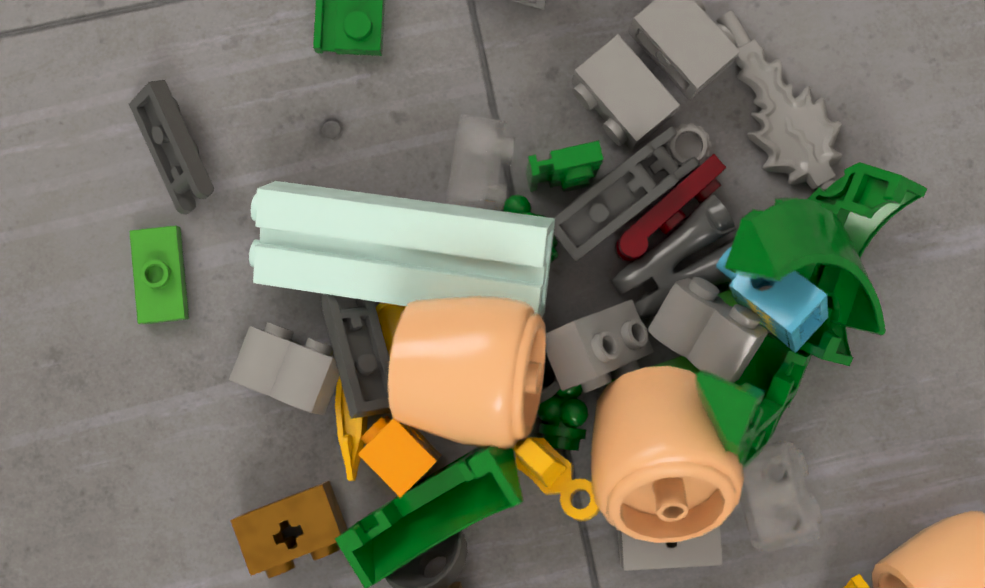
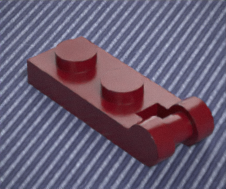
[615,154,727,262]

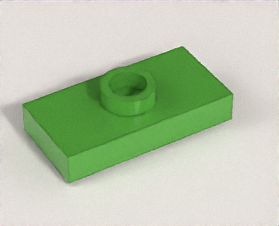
[129,225,189,325]

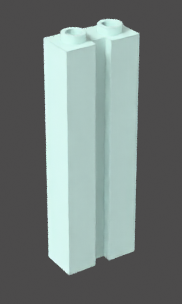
[249,181,555,317]

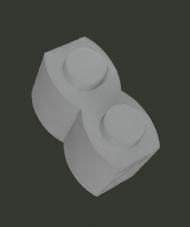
[648,277,768,383]
[229,322,339,415]

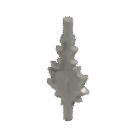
[717,10,842,190]

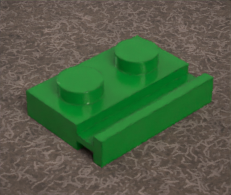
[313,0,385,56]
[526,140,604,192]

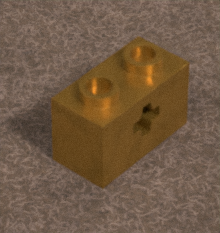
[230,481,347,578]

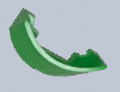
[795,162,928,366]
[724,197,886,336]
[695,333,812,468]
[335,446,523,588]

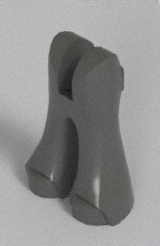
[611,194,736,320]

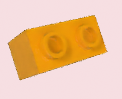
[358,416,442,498]

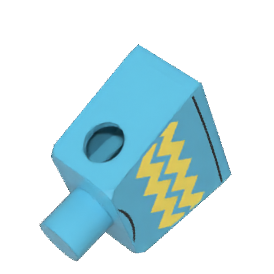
[716,247,828,353]

